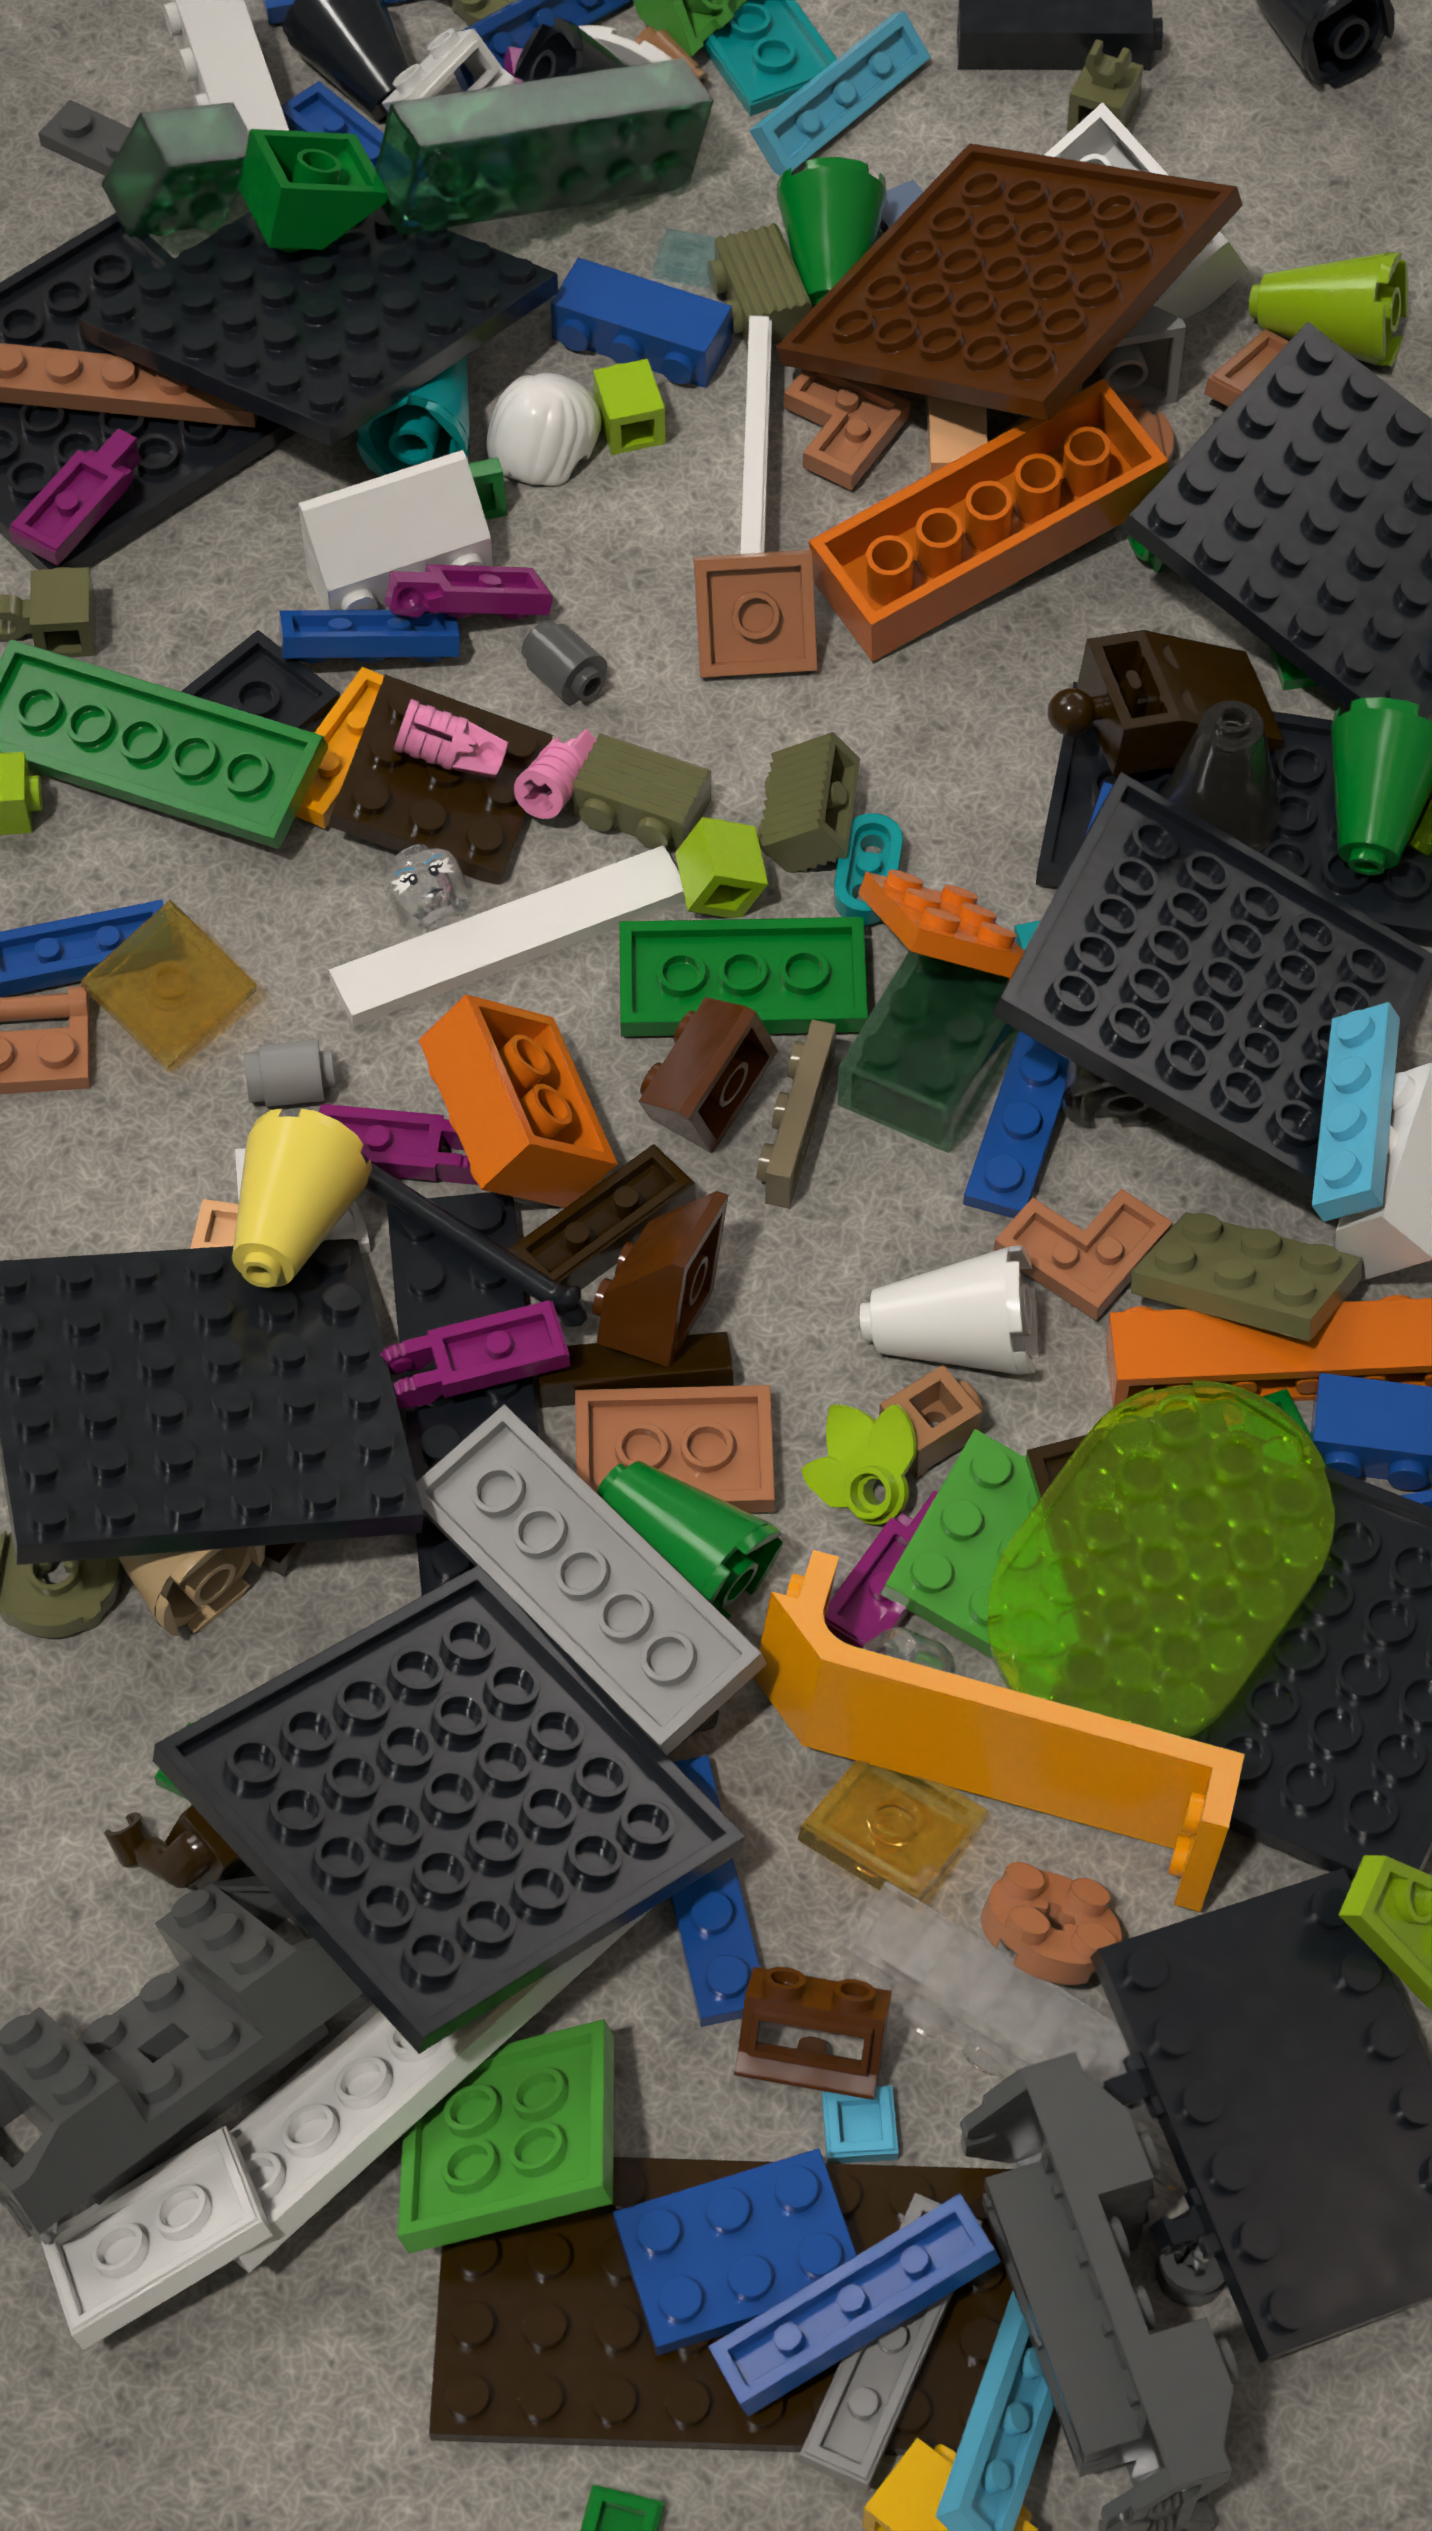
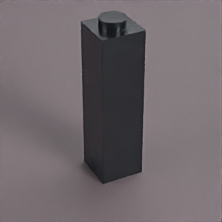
[957,0,1163,70]

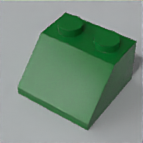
[238,129,388,252]

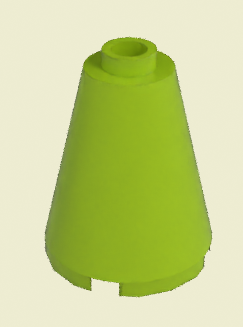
[1249,252,1409,367]

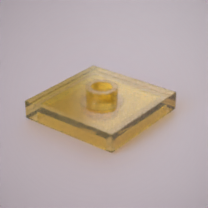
[81,899,257,1071]
[797,1760,987,1911]

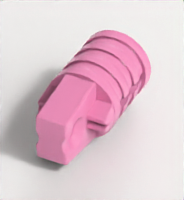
[393,699,508,778]
[514,729,597,819]

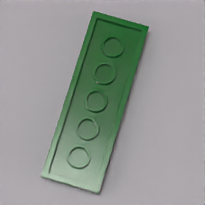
[0,639,329,849]

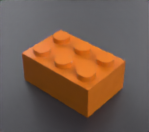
[419,994,618,1208]

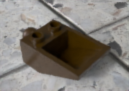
[1047,630,1284,776]

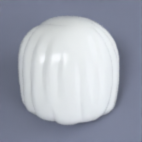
[486,373,601,486]

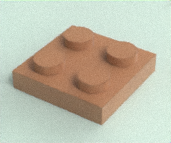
[693,550,817,678]

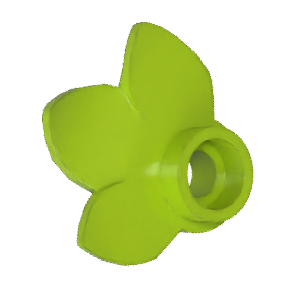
[801,1404,917,1525]

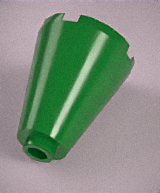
[777,157,887,309]
[1331,697,1432,875]
[597,1461,783,1620]

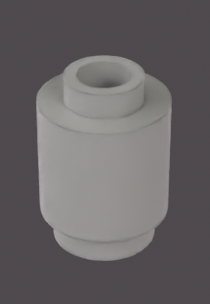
[244,1039,336,1107]

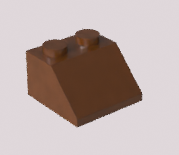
[638,997,778,1153]
[592,1191,729,1367]

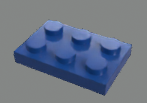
[613,2148,856,2356]

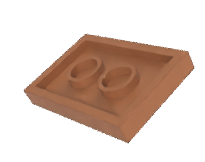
[575,1385,775,1513]

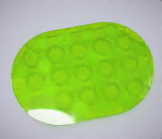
[987,1381,1335,1738]

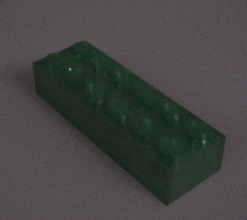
[376,58,714,236]

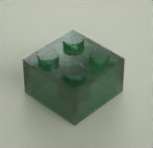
[101,102,250,237]

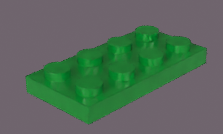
[619,917,868,1037]

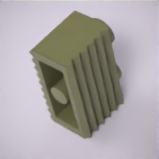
[707,223,812,351]
[757,732,860,873]
[572,733,711,851]

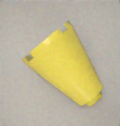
[232,1108,372,1288]

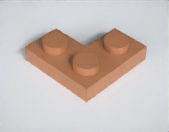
[784,370,911,490]
[994,1188,1173,1321]

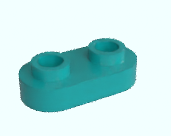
[834,813,903,925]

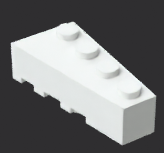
[163,0,289,191]

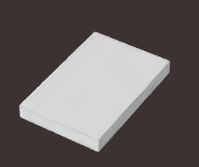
[41,2126,274,2350]

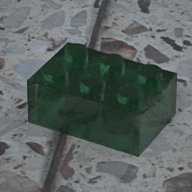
[837,950,1019,1153]

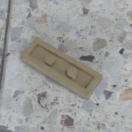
[756,1020,836,1209]

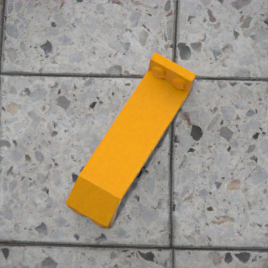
[753,1550,1245,1912]

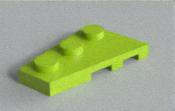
[1339,1855,1432,2012]

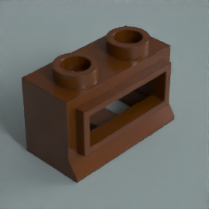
[734,1967,892,2100]

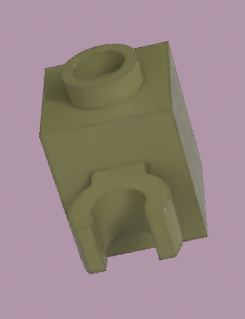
[1067,40,1143,131]
[0,567,96,657]

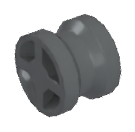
[1156,2242,1226,2307]

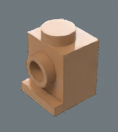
[879,1365,983,1480]

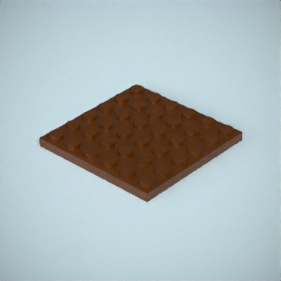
[776,143,1243,420]

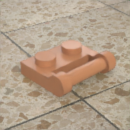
[0,986,90,1094]

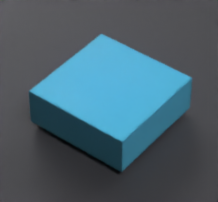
[822,2086,898,2164]

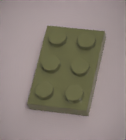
[1131,1212,1362,1342]

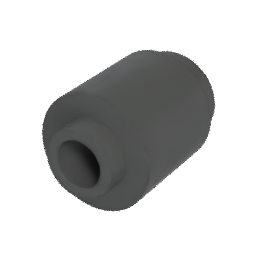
[521,620,607,704]

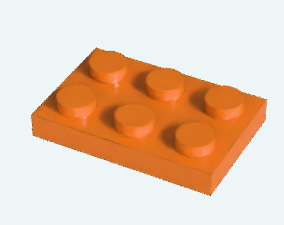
[858,870,1024,978]

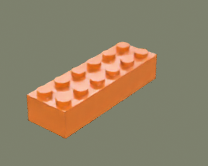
[809,379,1168,662]

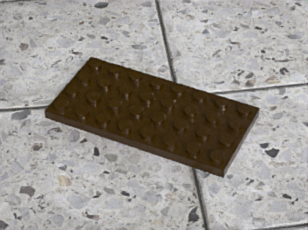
[429,2157,1013,2456]

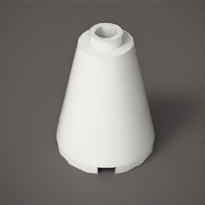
[860,1245,1038,1375]

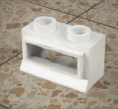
[382,29,516,154]

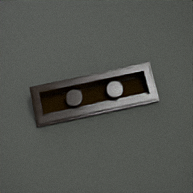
[508,1144,696,1290]
[538,1332,734,1408]

